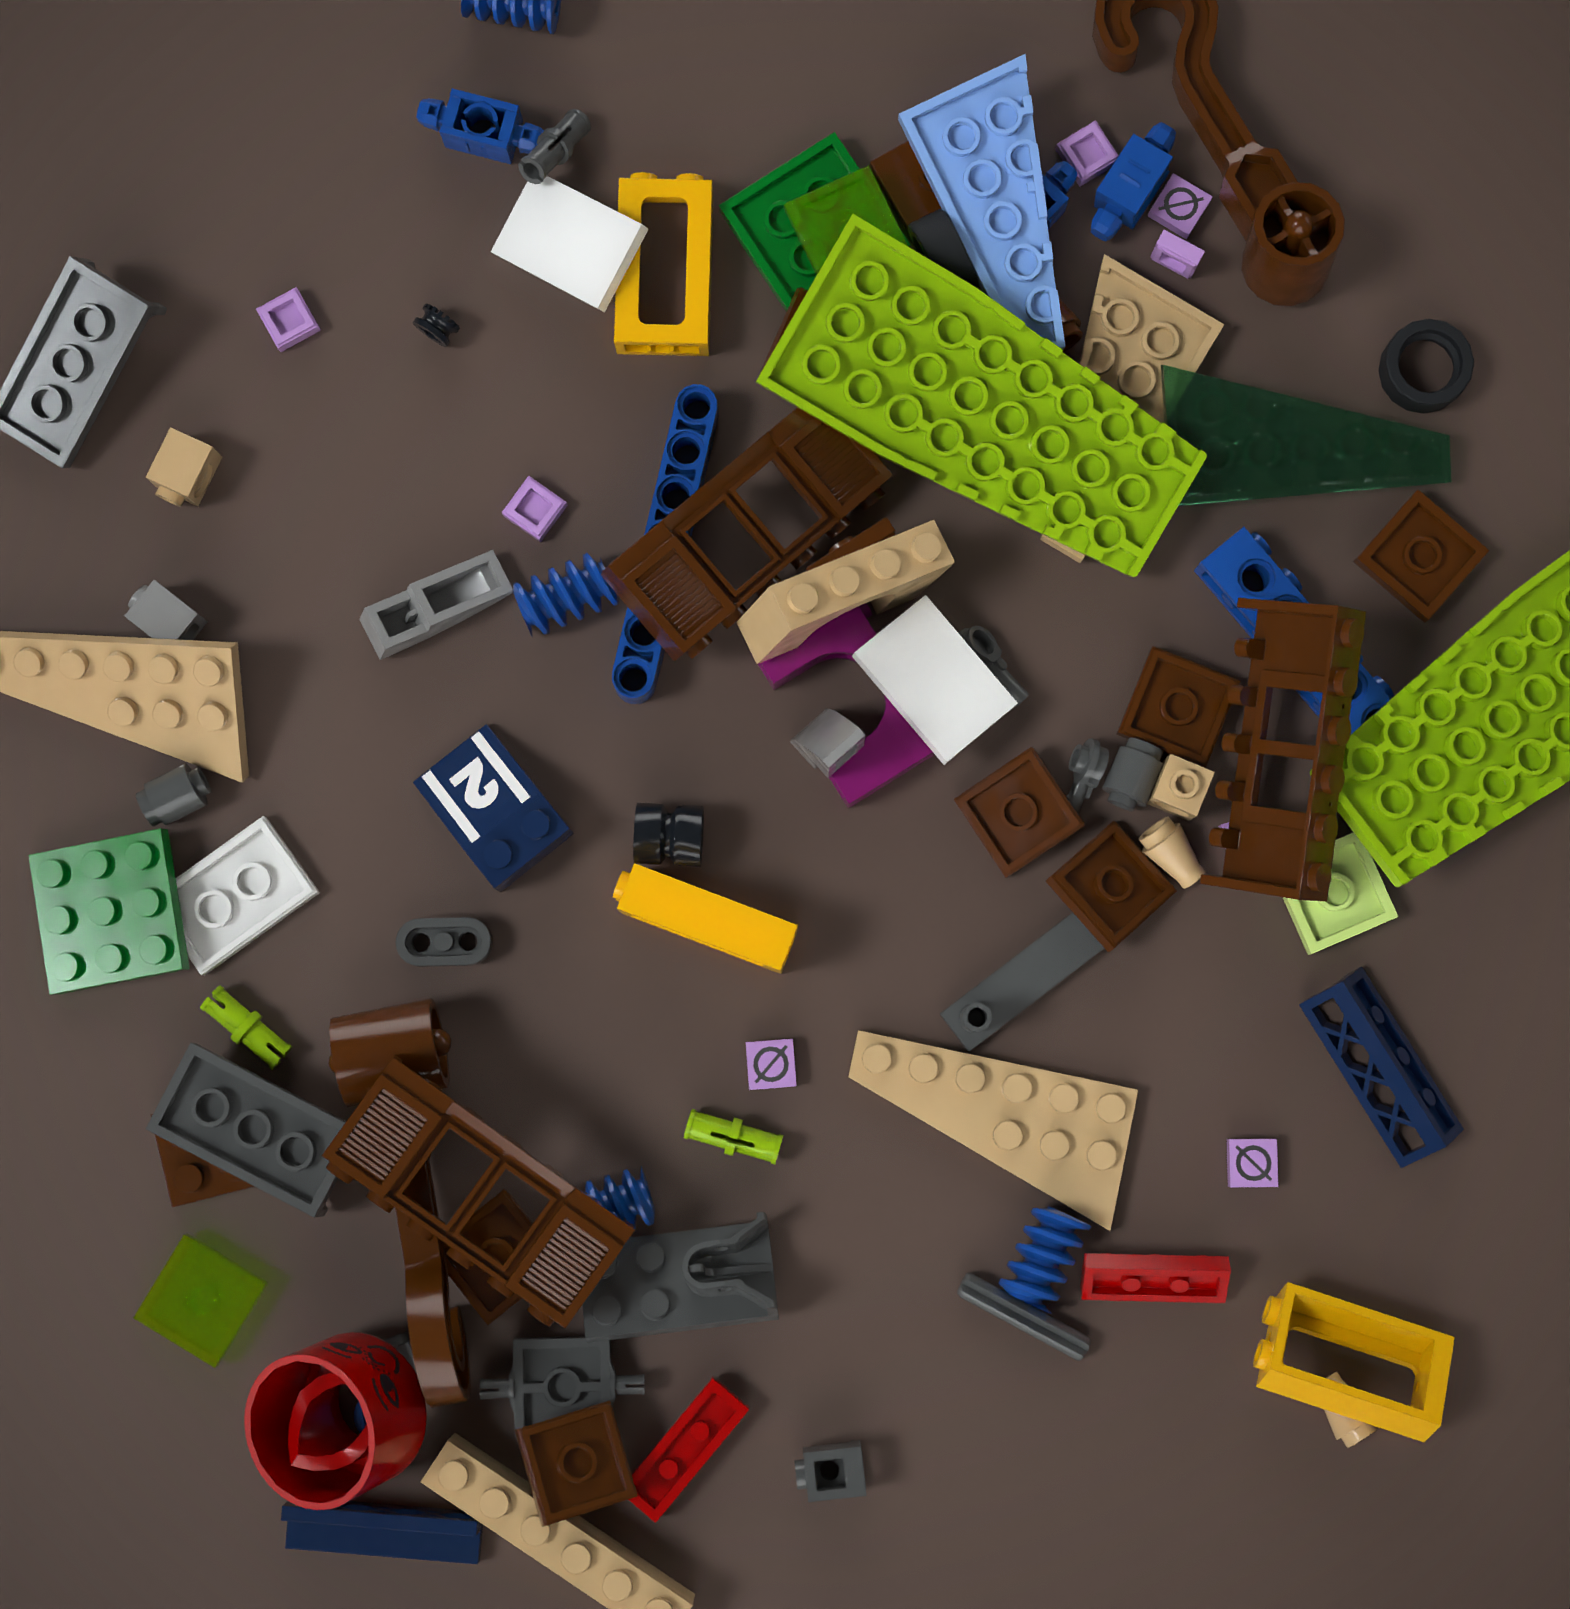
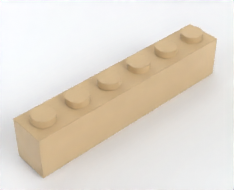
[421,1433,695,1609]

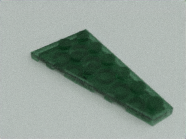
[1161,365,1452,506]

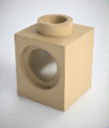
[146,427,222,507]
[1147,754,1215,821]

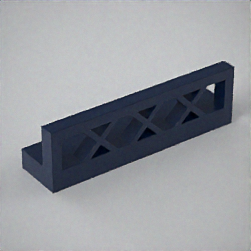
[1299,966,1464,1168]
[281,1501,483,1565]

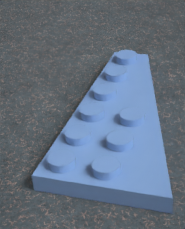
[898,54,1065,350]

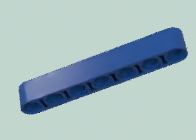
[612,384,719,704]

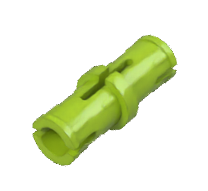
[200,985,293,1070]
[683,1109,784,1165]

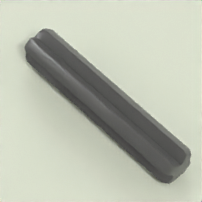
[957,1273,1091,1361]

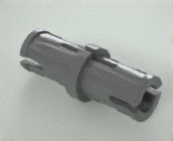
[518,109,591,184]

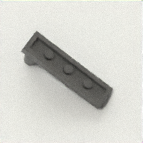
[940,912,1104,1052]

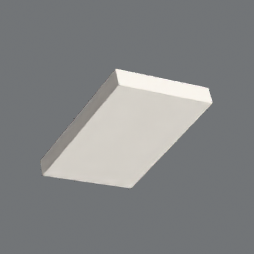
[491,176,649,313]
[852,595,1018,765]
[176,816,320,976]

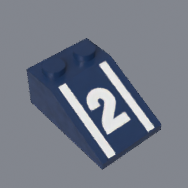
[413,724,574,892]

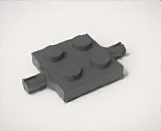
[480,1336,645,1438]

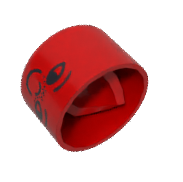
[244,1332,427,1510]

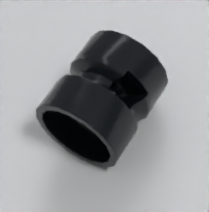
[633,803,704,867]

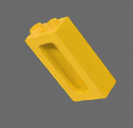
[614,172,713,356]
[613,863,798,974]
[1253,1282,1455,1442]

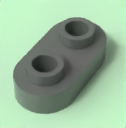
[396,917,493,967]

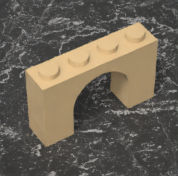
[736,520,955,664]

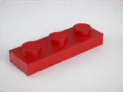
[1080,1253,1231,1303]
[628,1376,750,1523]

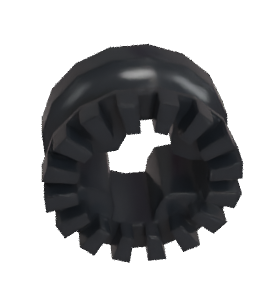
[412,303,460,347]

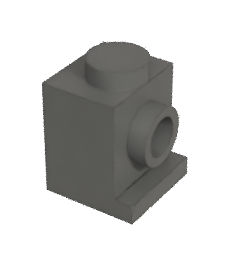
[794,1440,867,1502]

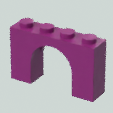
[749,603,935,809]

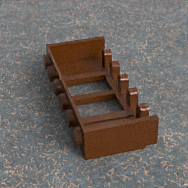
[600,407,893,661]
[1200,598,1366,902]
[322,1055,635,1328]

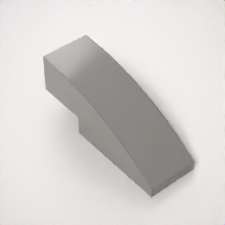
[359,550,513,660]
[790,708,865,778]

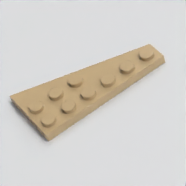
[1040,254,1225,563]
[0,631,249,783]
[848,1030,1138,1231]

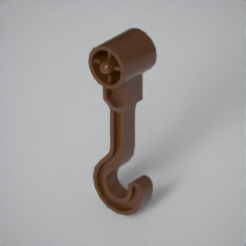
[1092,0,1345,306]
[329,998,471,1408]

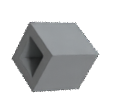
[124,580,208,640]

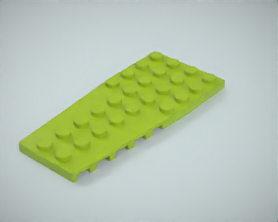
[755,214,1207,577]
[1310,550,1570,887]

